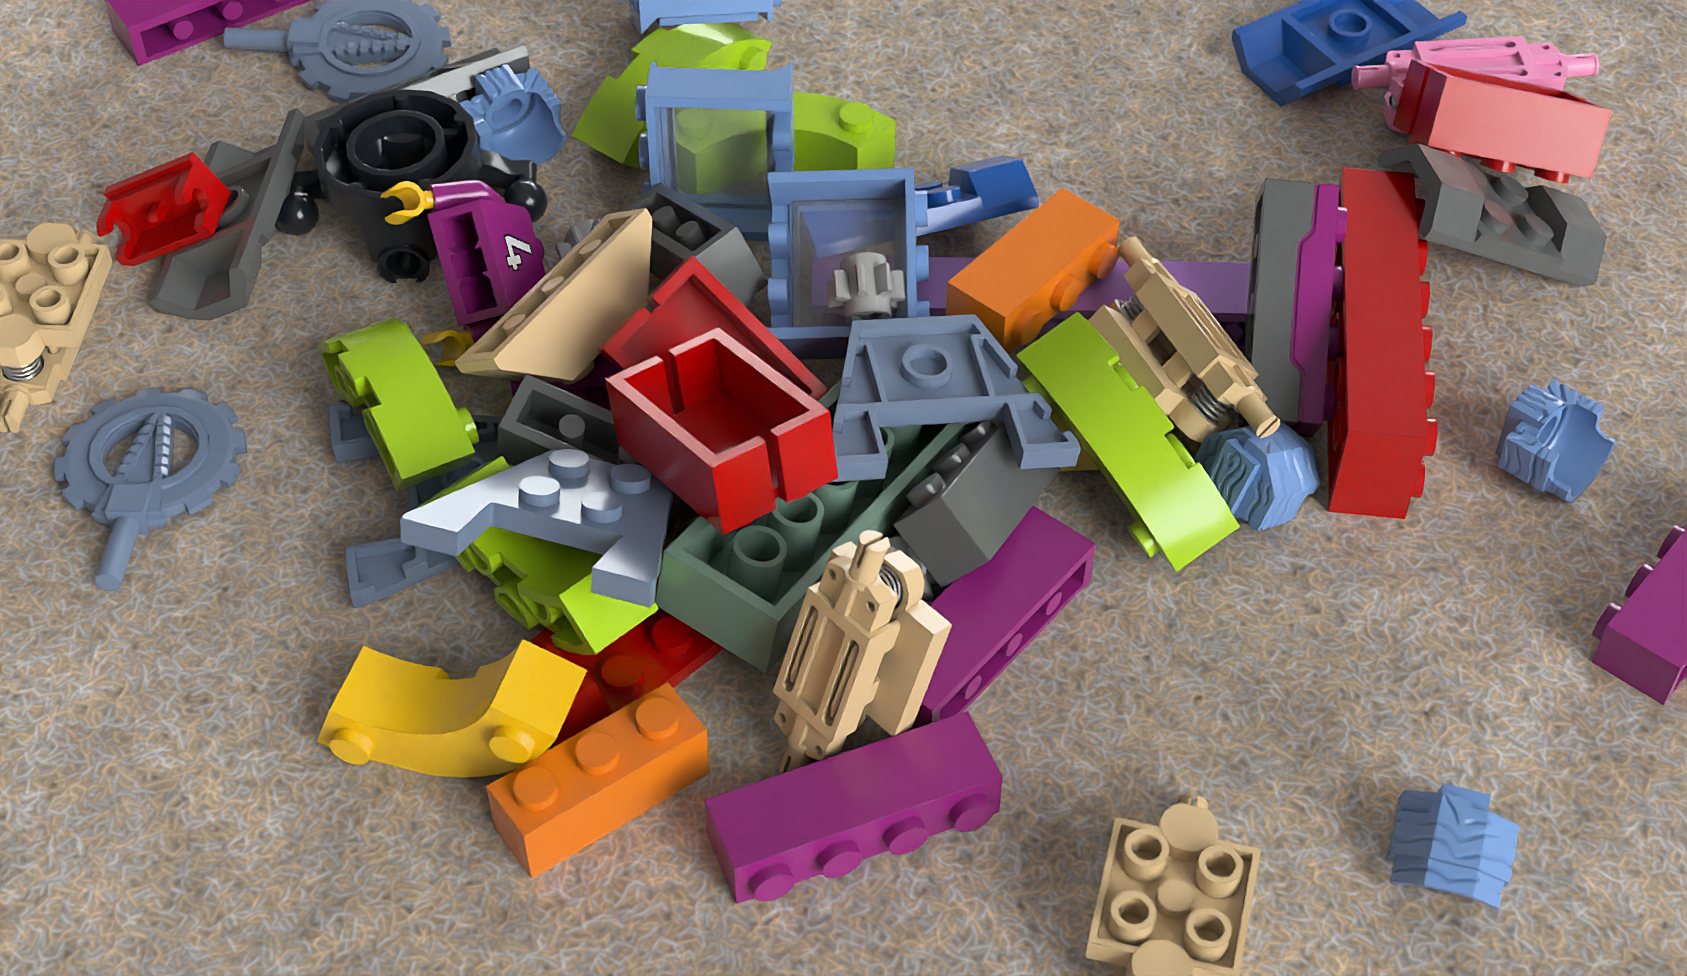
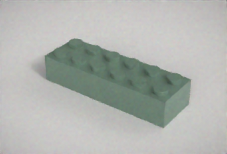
[655,379,974,674]

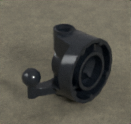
[276,89,548,283]

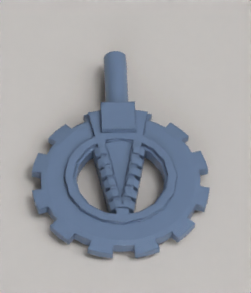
[224,0,451,103]
[54,387,247,591]

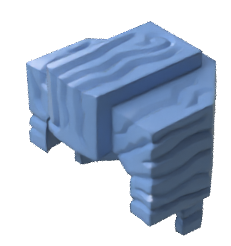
[459,65,567,165]
[1495,379,1616,503]
[1193,423,1320,531]
[1386,783,1520,910]

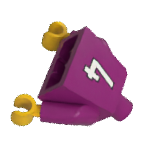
[381,180,546,367]

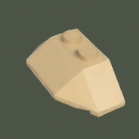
[454,208,652,384]

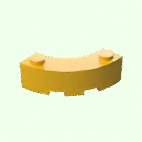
[316,639,587,778]

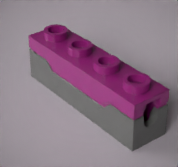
[1238,178,1348,437]

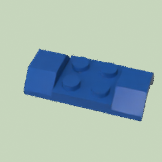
[1231,0,1467,107]
[800,155,1040,260]

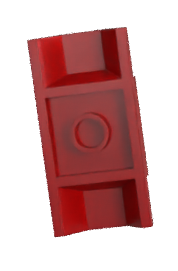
[530,549,724,749]

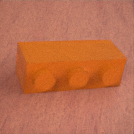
[945,187,1120,355]
[486,682,710,879]

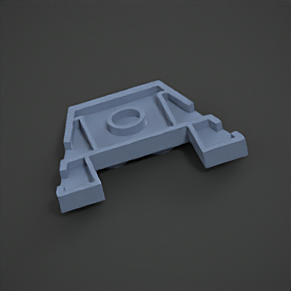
[831,314,1081,482]
[328,404,513,608]
[400,449,673,608]

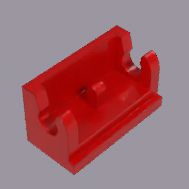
[96,152,231,266]

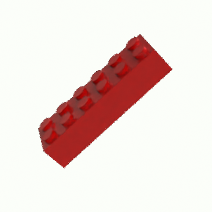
[1326,167,1438,519]

